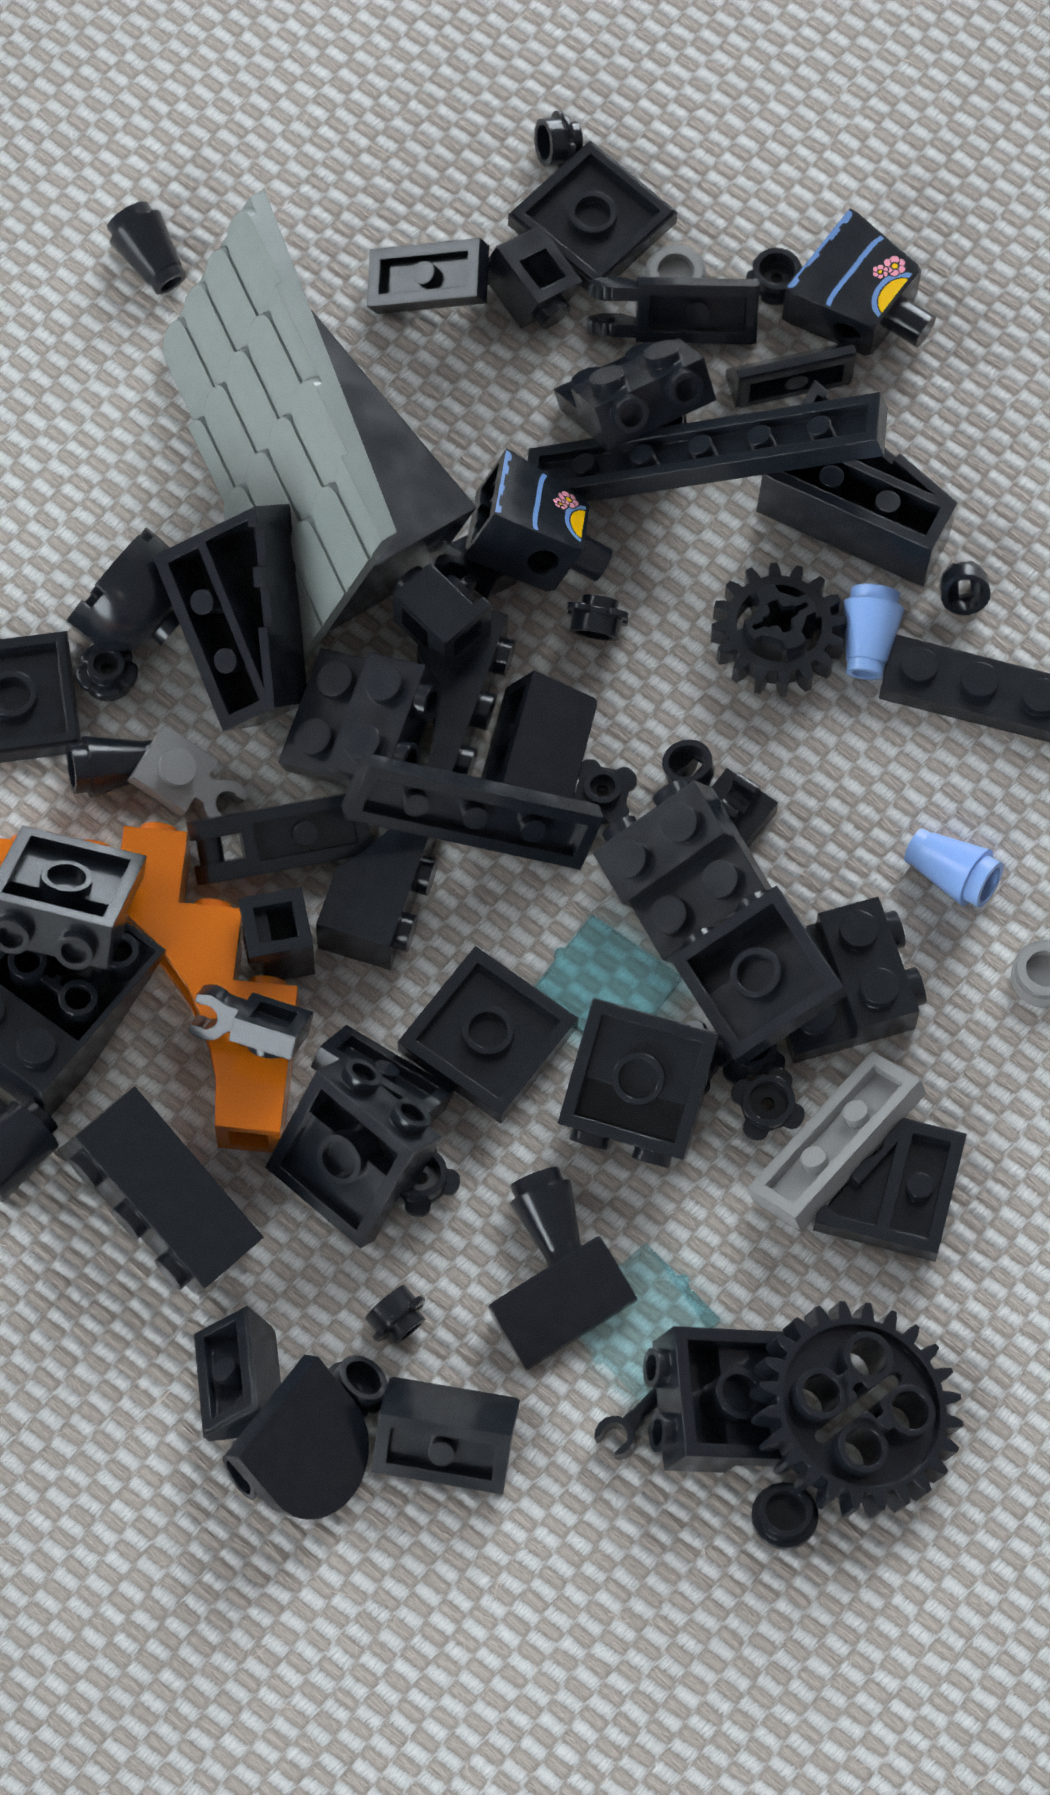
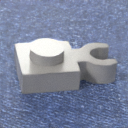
[127,725,249,819]

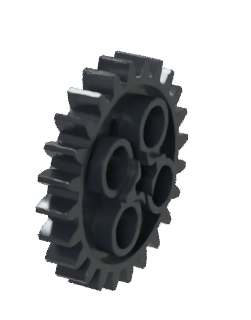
[749,1301,963,1519]

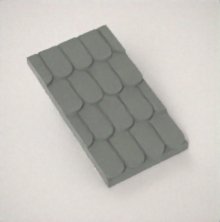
[163,190,477,663]

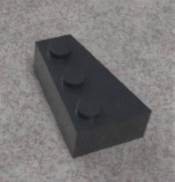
[756,380,958,587]
[153,504,307,731]
[57,1086,264,1294]

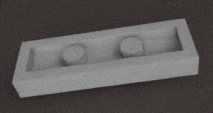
[747,1051,926,1232]

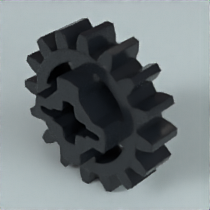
[710,562,847,697]

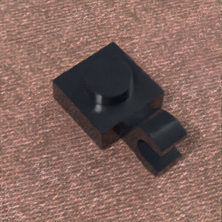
[188,984,314,1060]

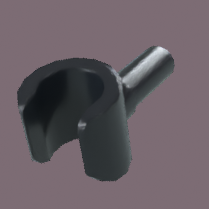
[594,1388,658,1460]

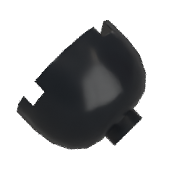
[66,527,180,653]

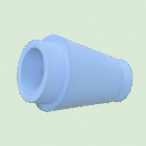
[843,584,905,680]
[904,828,1004,908]

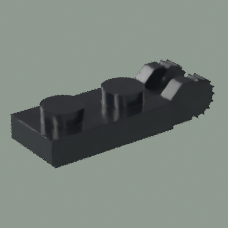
[587,277,760,345]

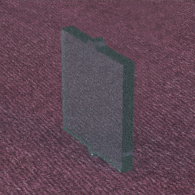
[534,915,682,1034]
[579,1243,720,1397]

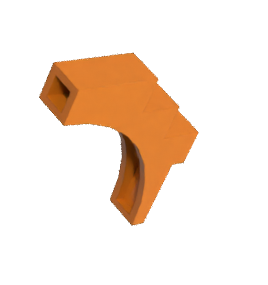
[0,822,299,1153]

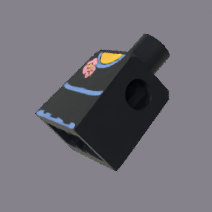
[782,208,936,356]
[464,448,613,592]

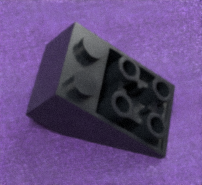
[0,921,166,1116]

